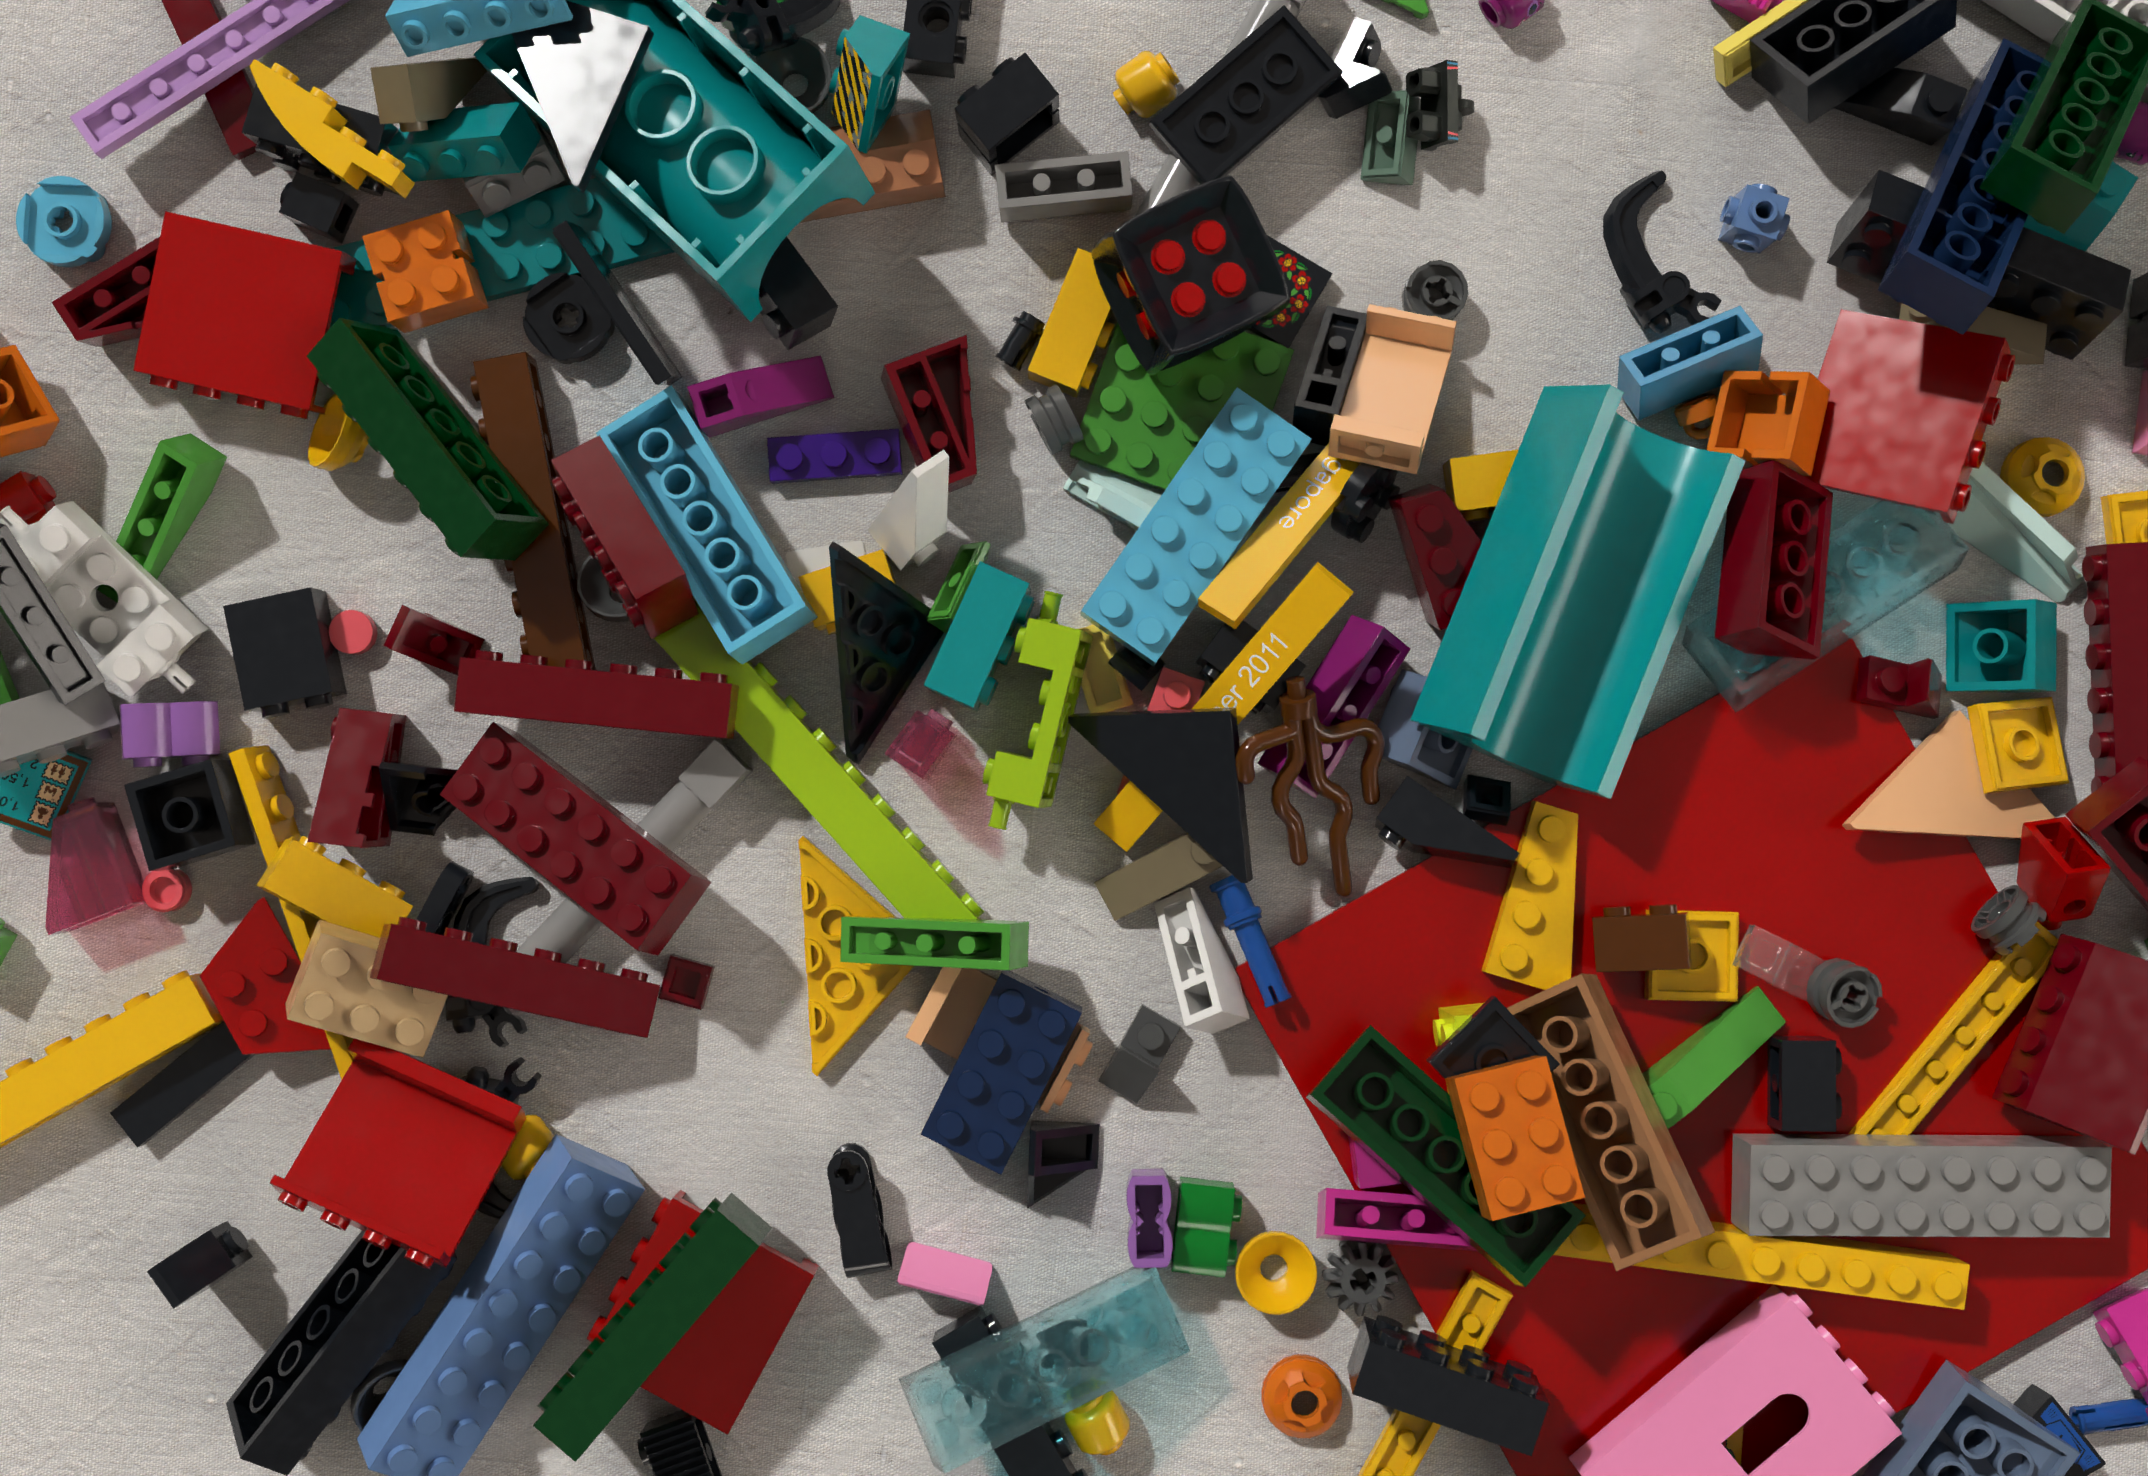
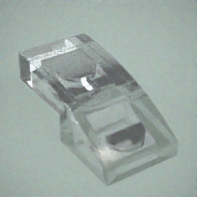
[1731,924,1825,1002]

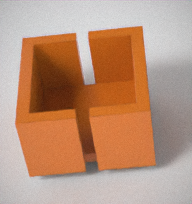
[362,210,489,333]
[1706,371,1830,476]

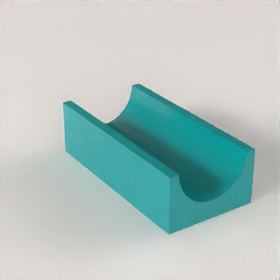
[473,0,875,322]
[1410,384,1745,799]

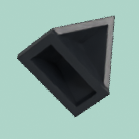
[1027,1120,1100,1208]

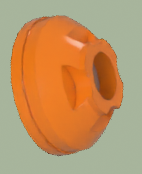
[1261,1354,1342,1438]

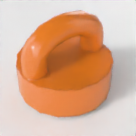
[1674,394,1718,440]

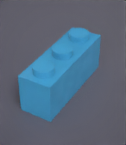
[1617,306,1763,421]

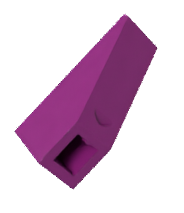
[687,355,835,438]

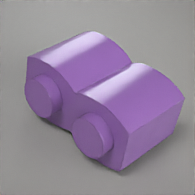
[120,701,220,768]
[1126,1168,1173,1268]

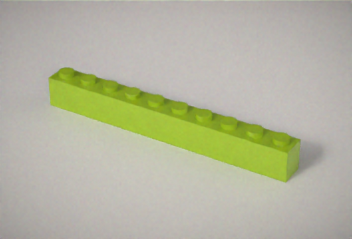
[654,599,985,920]

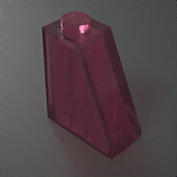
[45,797,146,935]

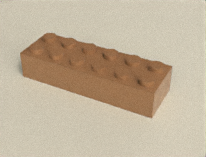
[1507,973,1715,1271]

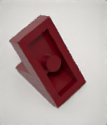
[384,605,485,676]
[1856,655,1942,719]

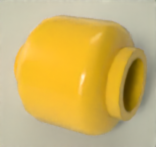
[1113,51,1180,118]
[501,1114,554,1180]
[1064,1385,1130,1455]

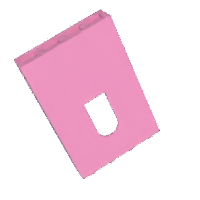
[1568,1285,1902,1476]

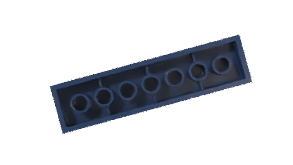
[1878,38,2044,335]

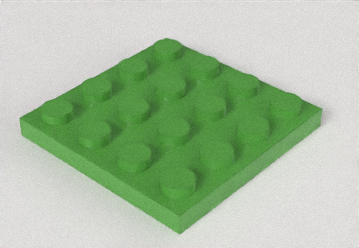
[1070,323,1295,491]

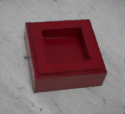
[658,954,715,1010]

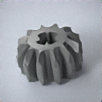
[1322,1240,1399,1316]

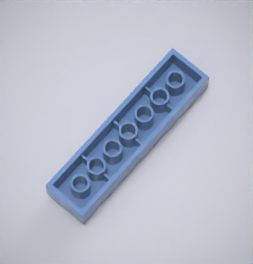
[357,1134,645,1476]

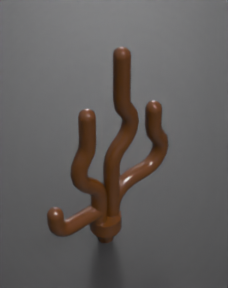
[1236,676,1385,897]

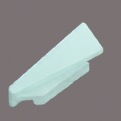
[1063,461,1257,563]
[1917,462,2084,602]

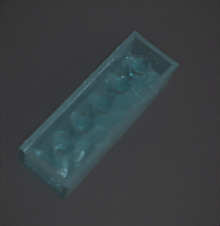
[1682,500,1969,712]
[899,1266,1190,1474]

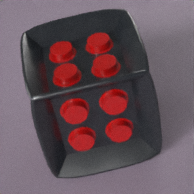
[1091,175,1290,375]

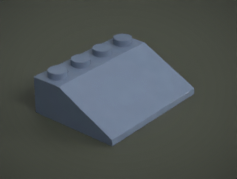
[1862,1359,2081,1476]

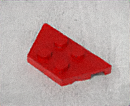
[200,897,331,1055]

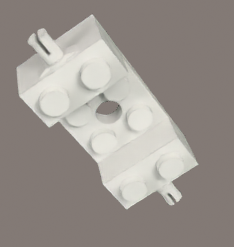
[0,501,208,698]

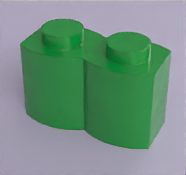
[1170,1176,1242,1278]

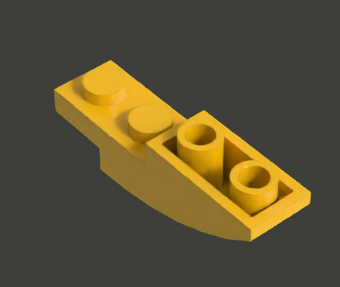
[249,59,415,199]

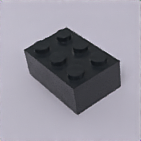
[242,84,404,196]

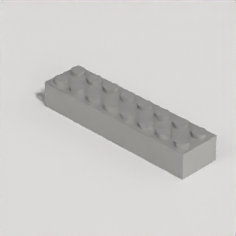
[1731,1134,2112,1238]

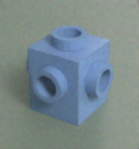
[1718,184,1790,253]

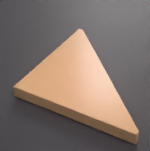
[1842,710,2055,840]

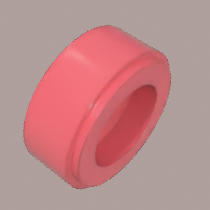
[329,610,378,655]
[142,868,192,912]

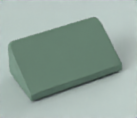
[1360,90,1421,185]

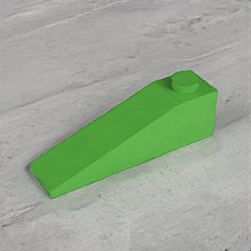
[97,433,227,603]
[840,916,1029,970]
[1642,986,1786,1129]

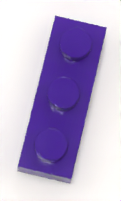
[767,429,903,484]

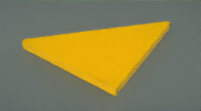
[798,835,914,1076]

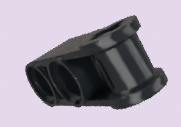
[827,1143,892,1278]

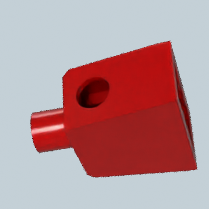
[2017,817,2111,930]

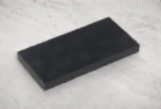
[1149,5,1343,184]
[552,220,683,385]

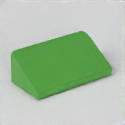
[927,541,991,634]

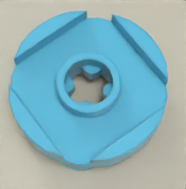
[16,176,112,268]

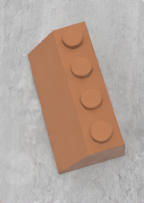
[799,109,946,223]

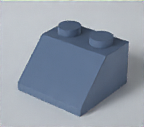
[1378,669,1473,789]

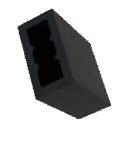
[223,587,347,718]

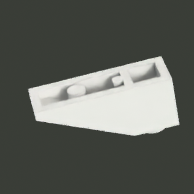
[867,450,949,571]
[1154,887,1250,1034]

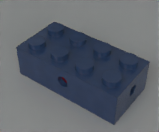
[921,970,1082,1175]

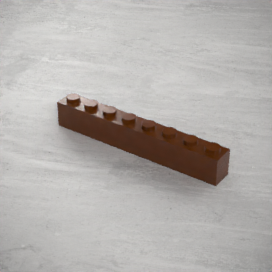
[470,351,596,670]

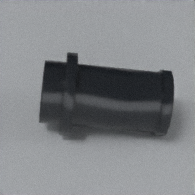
[995,311,1045,371]

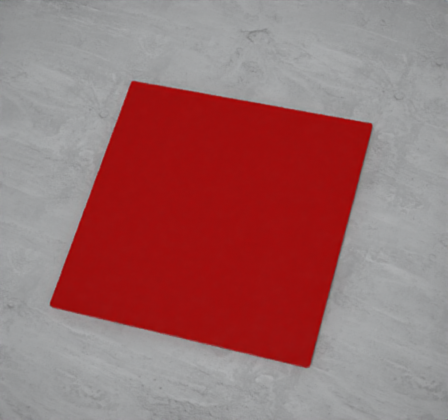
[1235,626,2148,1476]

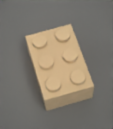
[285,920,448,1058]

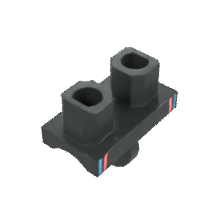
[1406,60,1475,151]

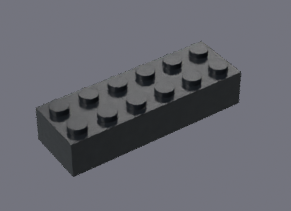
[1827,170,2131,360]
[226,1231,458,1476]

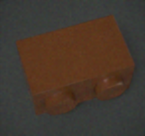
[1592,904,1692,972]

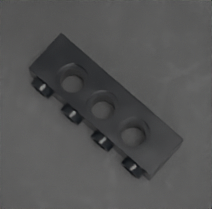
[903,0,972,78]

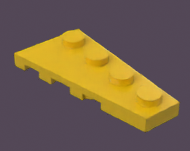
[1481,801,1578,990]

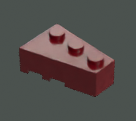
[52,237,160,347]
[881,335,977,493]
[1388,483,1481,630]
[307,708,406,848]

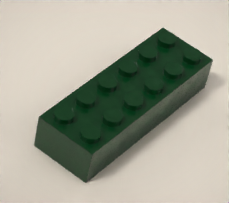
[1979,0,2148,234]
[307,318,549,561]
[1306,1025,1586,1287]
[533,1192,772,1462]

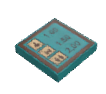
[0,750,93,842]

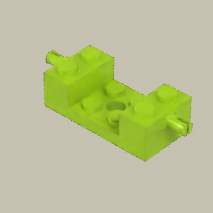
[982,591,1093,830]

